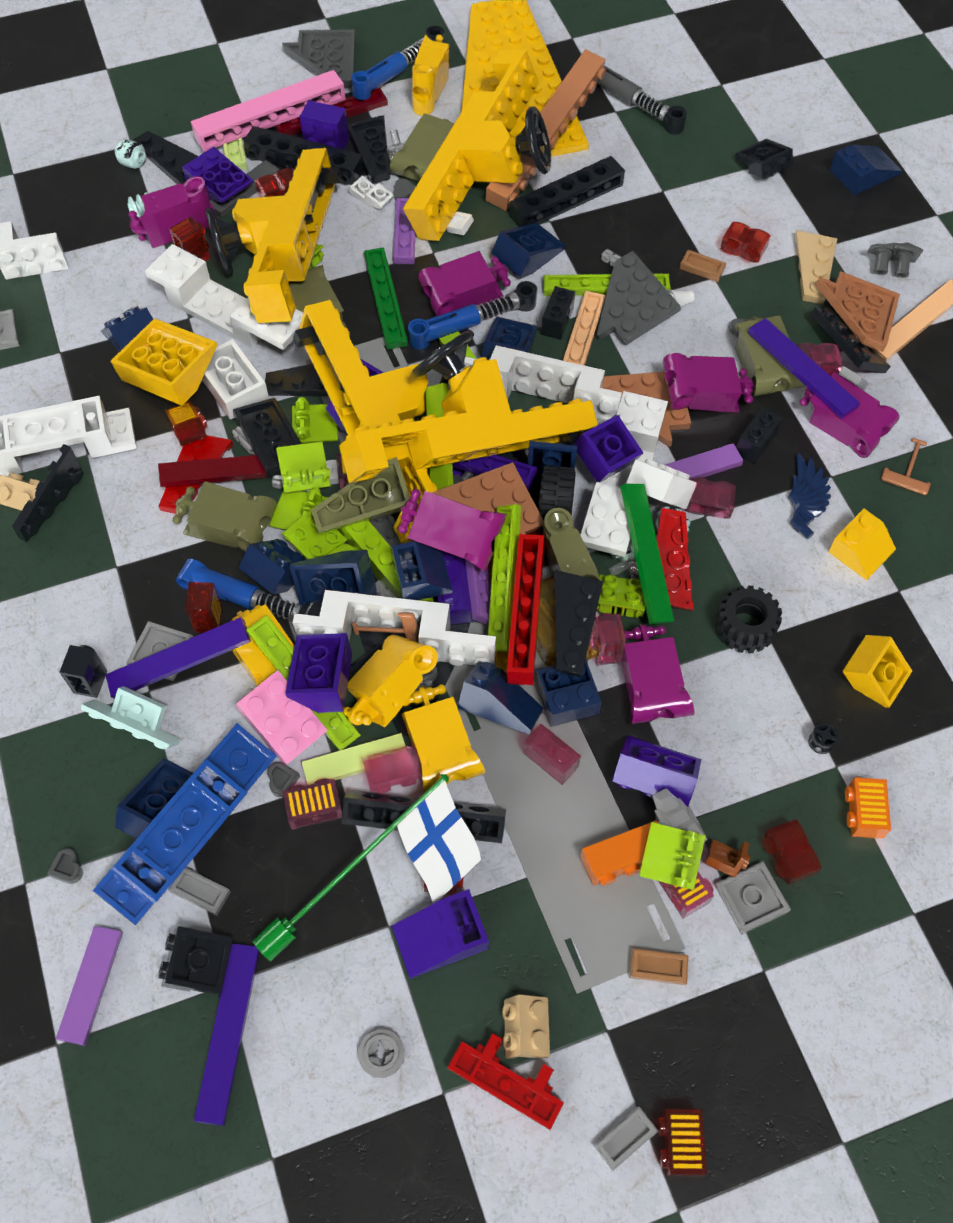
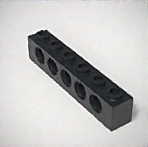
[243,126,364,185]
[510,156,625,227]
[341,790,506,844]

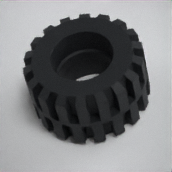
[538,465,576,520]
[715,585,782,654]

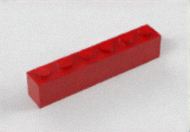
[507,534,544,685]

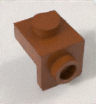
[705,839,751,878]

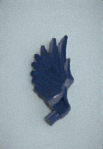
[788,453,831,539]

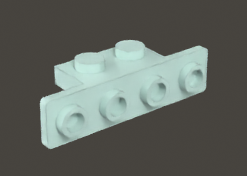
[81,686,181,749]

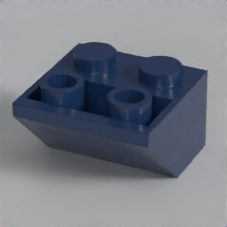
[101,306,153,352]
[239,539,305,595]
[392,541,452,600]
[537,659,602,727]

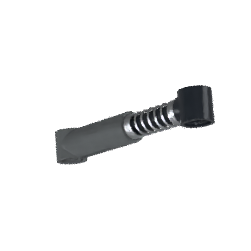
[597,66,687,135]

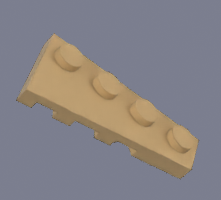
[795,230,837,305]

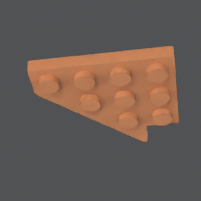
[816,271,900,352]
[602,372,691,446]
[432,462,544,541]

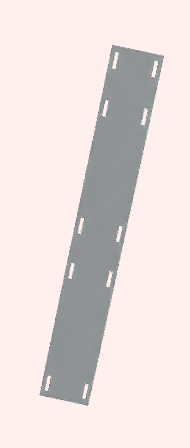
[306,337,685,994]

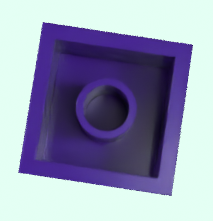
[300,100,349,149]
[573,415,643,483]

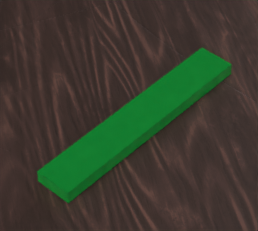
[364,247,408,350]
[620,483,674,625]

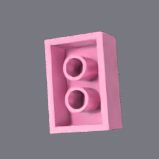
[234,670,328,765]

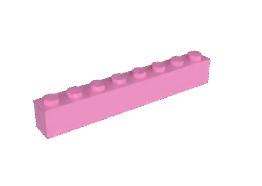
[191,70,346,152]

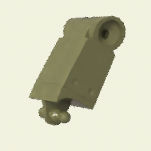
[390,113,455,182]
[288,265,346,327]
[734,315,806,397]
[173,481,277,552]
[543,508,600,580]

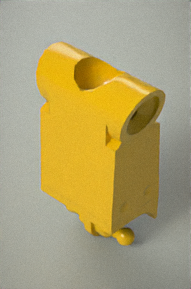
[412,35,449,116]
[232,604,295,686]
[343,635,438,727]
[401,684,486,793]

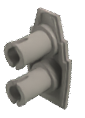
[653,788,708,842]

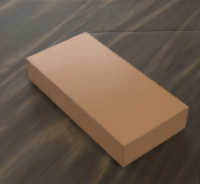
[679,250,727,282]
[630,948,689,985]

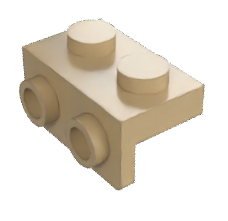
[0,472,44,511]
[503,995,550,1059]

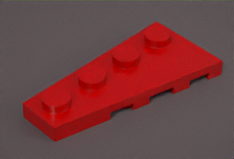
[158,432,233,514]
[656,508,694,611]

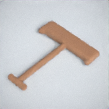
[881,438,931,495]
[352,612,419,642]

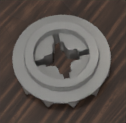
[358,1029,405,1078]

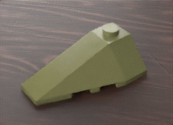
[311,457,410,534]

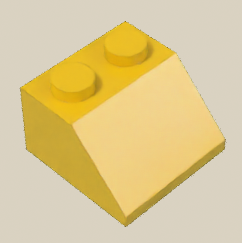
[829,509,896,581]
[842,635,912,708]

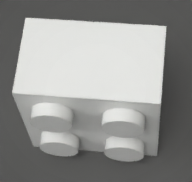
[626,458,697,509]

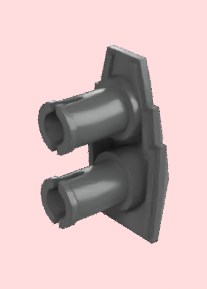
[867,242,923,278]

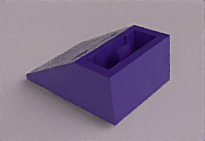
[182,146,254,203]
[392,889,489,979]

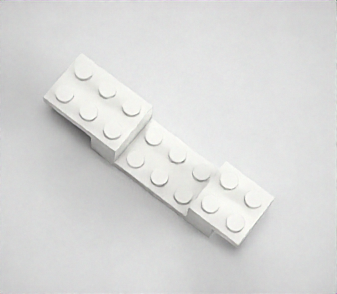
[0,221,69,279]
[145,244,303,350]
[448,346,622,425]
[580,391,668,557]
[0,396,137,476]
[293,590,496,666]

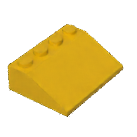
[110,318,217,406]

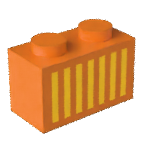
[845,777,891,839]

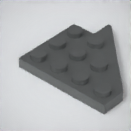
[282,29,355,87]
[597,250,681,345]

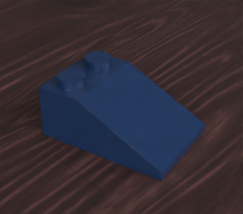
[830,145,902,195]
[491,223,566,277]
[481,316,538,360]
[528,441,577,486]
[289,550,378,606]
[457,661,544,735]
[115,758,193,839]

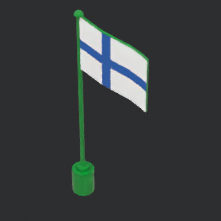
[253,774,481,961]

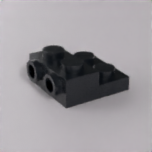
[735,138,793,179]
[158,926,233,995]

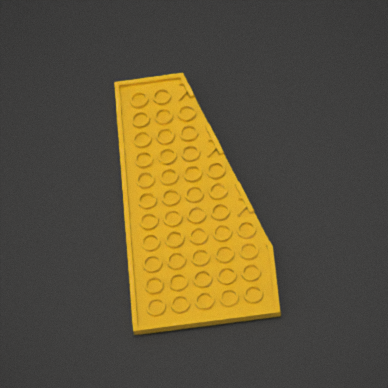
[462,0,589,157]

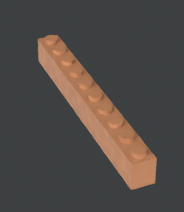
[486,49,606,212]

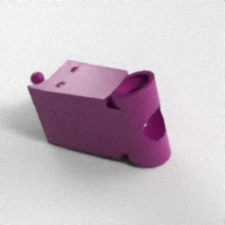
[129,176,217,248]
[418,251,511,316]
[662,353,754,413]
[800,372,900,458]
[398,489,507,572]
[618,624,695,725]

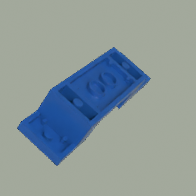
[92,723,277,926]

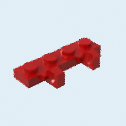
[448,1034,564,1130]

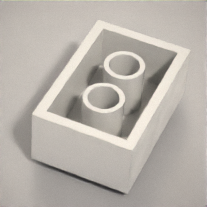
[202,339,269,420]

